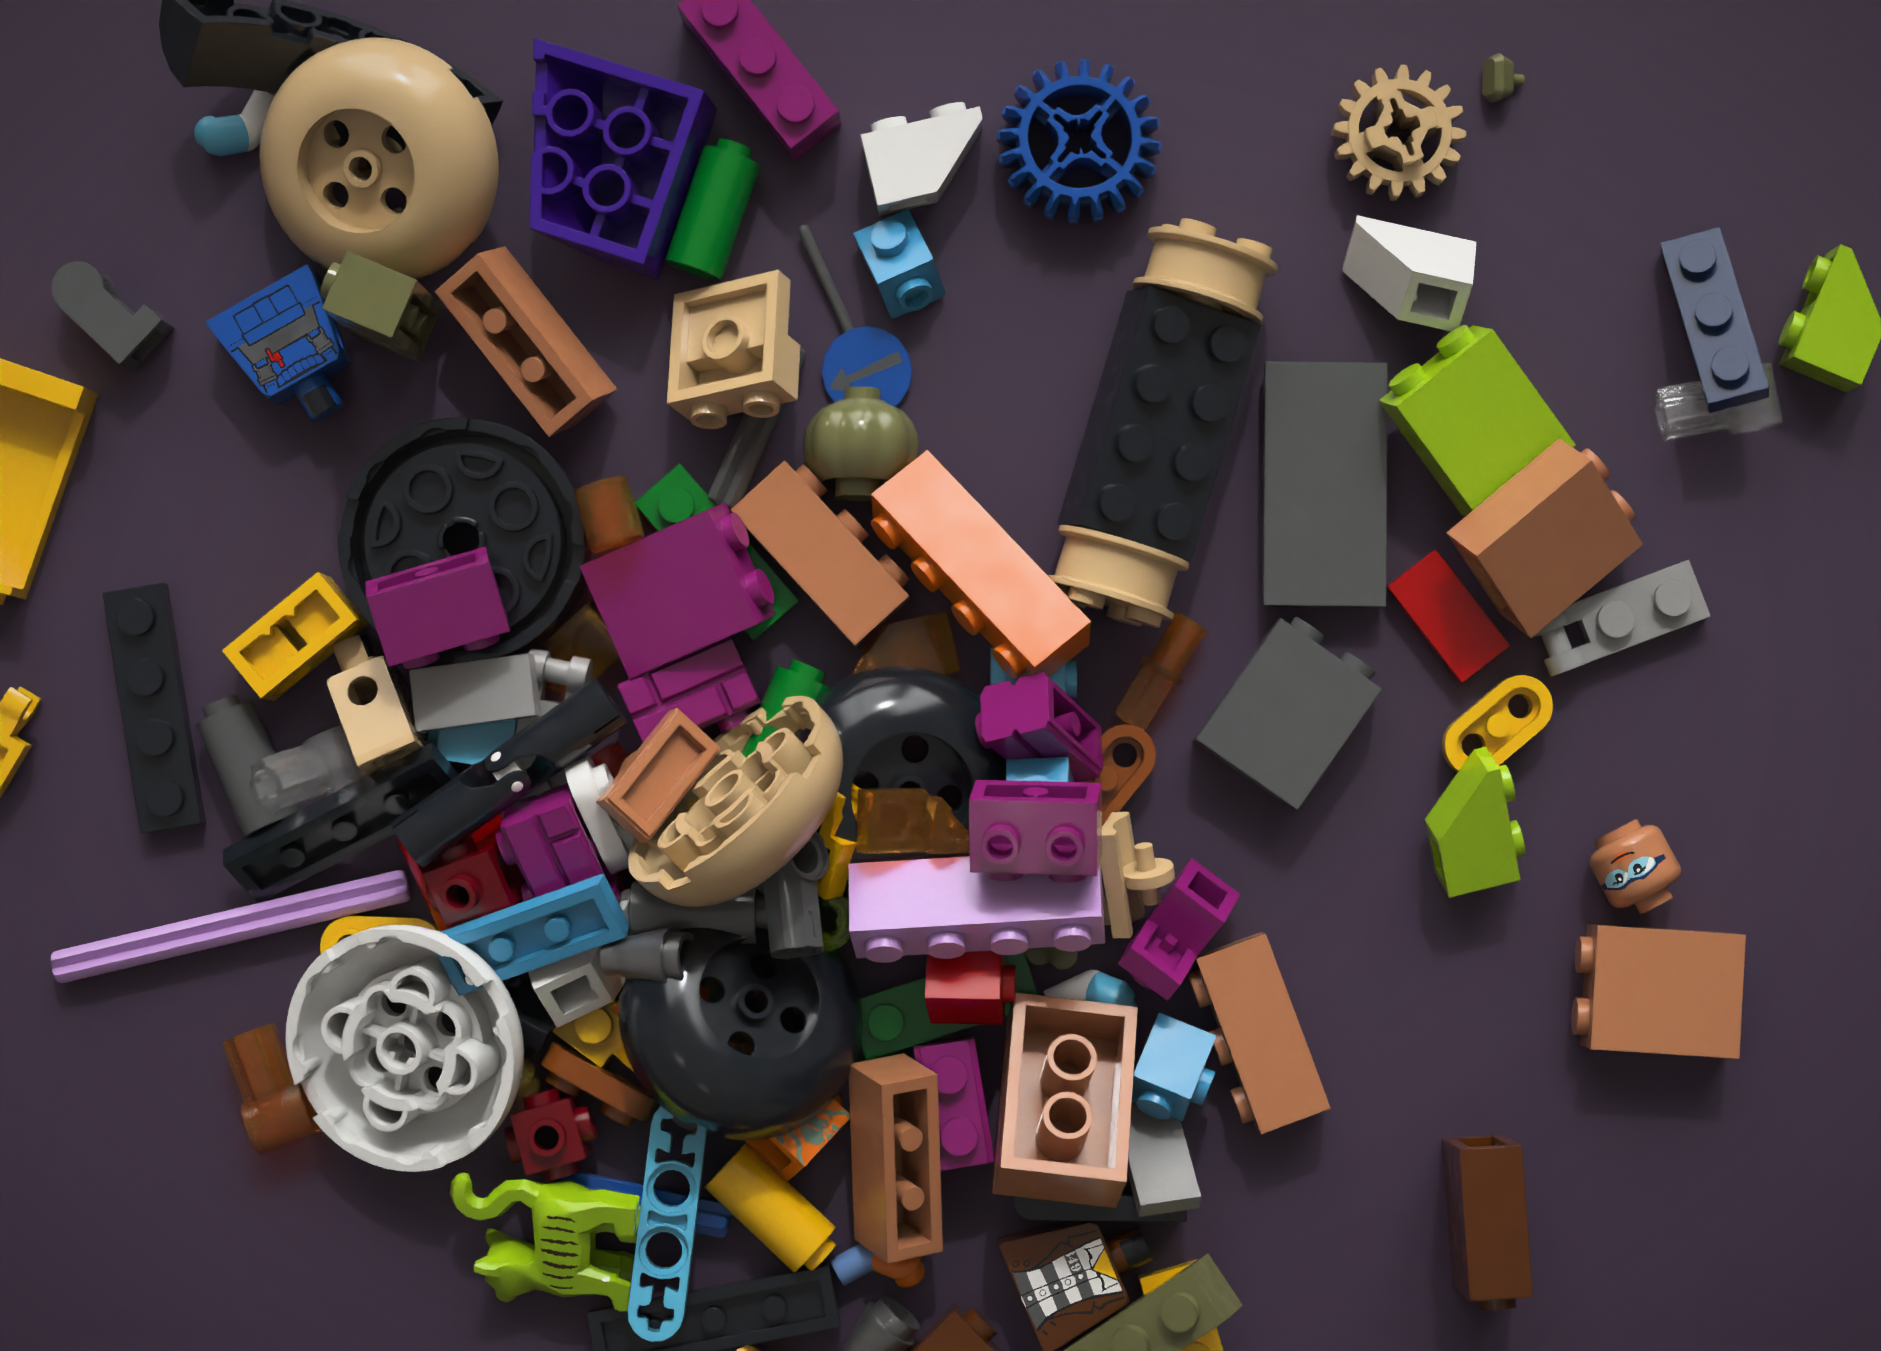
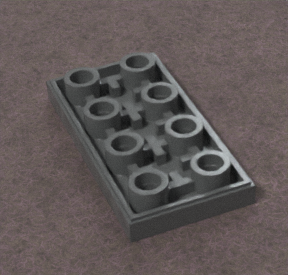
[1262,361,1388,608]

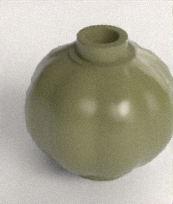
[803,387,919,502]

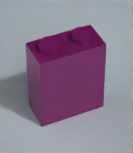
[579,502,775,679]

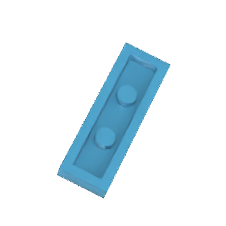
[436,873,630,996]

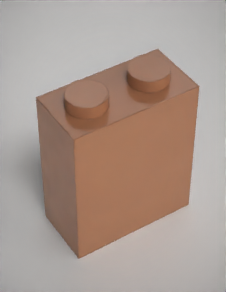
[1446,438,1643,638]
[1571,924,1746,1059]

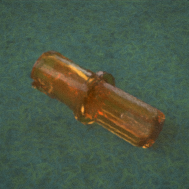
[1116,612,1208,730]

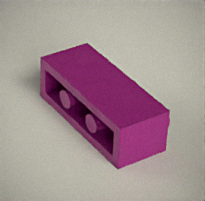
[677,0,841,162]

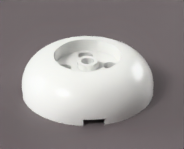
[286,925,524,1172]

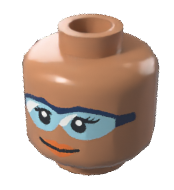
[1589,819,1682,915]

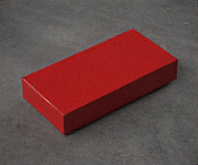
[1386,549,1510,684]

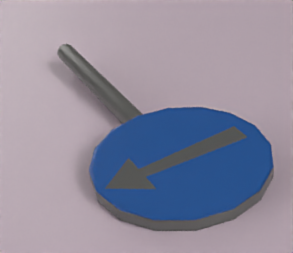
[798,224,912,406]

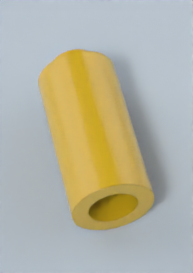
[704,1143,836,1272]

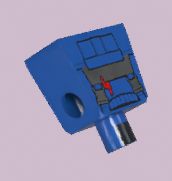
[205,264,351,422]

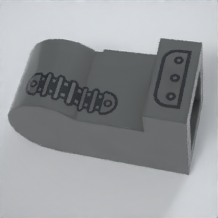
[51,261,174,372]

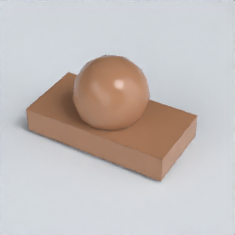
[596,708,721,843]

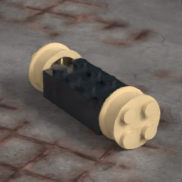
[1047,218,1279,628]

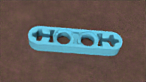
[628,1106,708,1342]

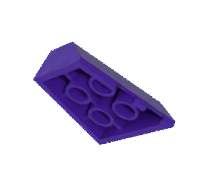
[530,38,718,280]

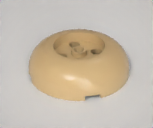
[259,38,499,280]
[628,696,843,907]

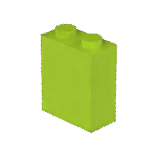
[1378,325,1576,516]

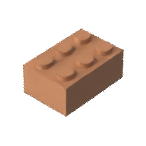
[992,993,1138,1208]

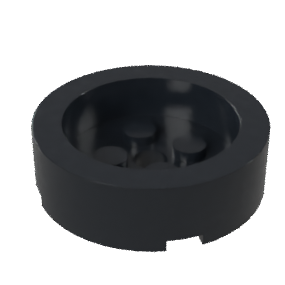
[338,417,592,665]

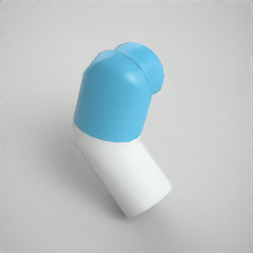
[194,90,274,156]
[1043,970,1137,1007]

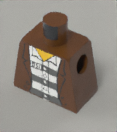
[998,1221,1153,1351]

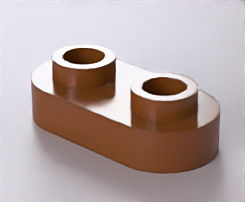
[1081,724,1156,826]
[540,1041,658,1127]

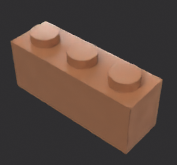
[434,246,618,437]
[731,460,910,649]
[1187,932,1331,1134]
[849,1053,943,1264]

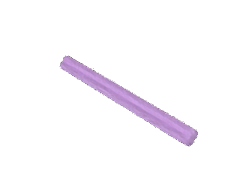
[51,870,411,983]

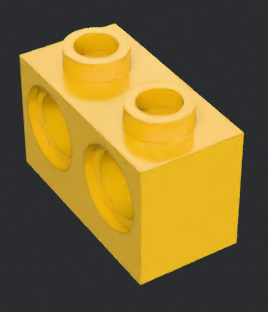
[222,572,369,701]

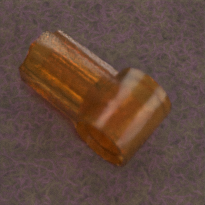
[573,476,644,552]
[222,1022,320,1155]

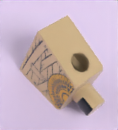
[327,634,428,774]

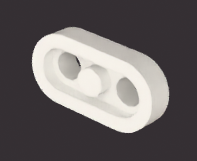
[564,756,634,874]

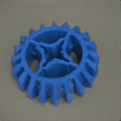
[997,59,1161,225]

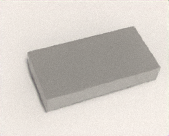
[409,653,541,732]
[1127,1102,1201,1217]

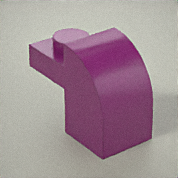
[1117,858,1241,1001]

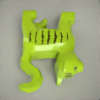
[450,1172,641,1312]

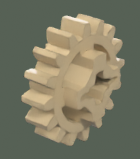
[1331,65,1466,201]

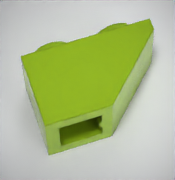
[1778,244,1881,393]
[1425,747,1526,898]

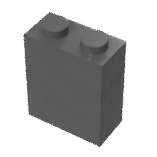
[1192,617,1382,810]

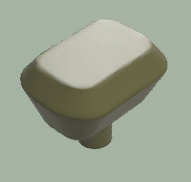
[1482,53,1525,103]

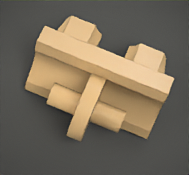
[1100,812,1175,939]

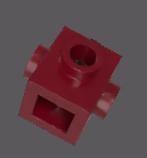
[423,835,526,929]
[504,1088,598,1182]

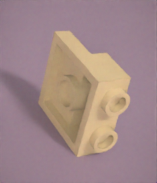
[667,270,800,429]

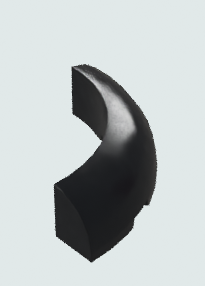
[159,0,503,146]

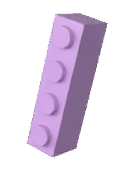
[849,856,1105,963]

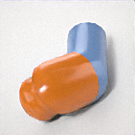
[830,1243,925,1288]

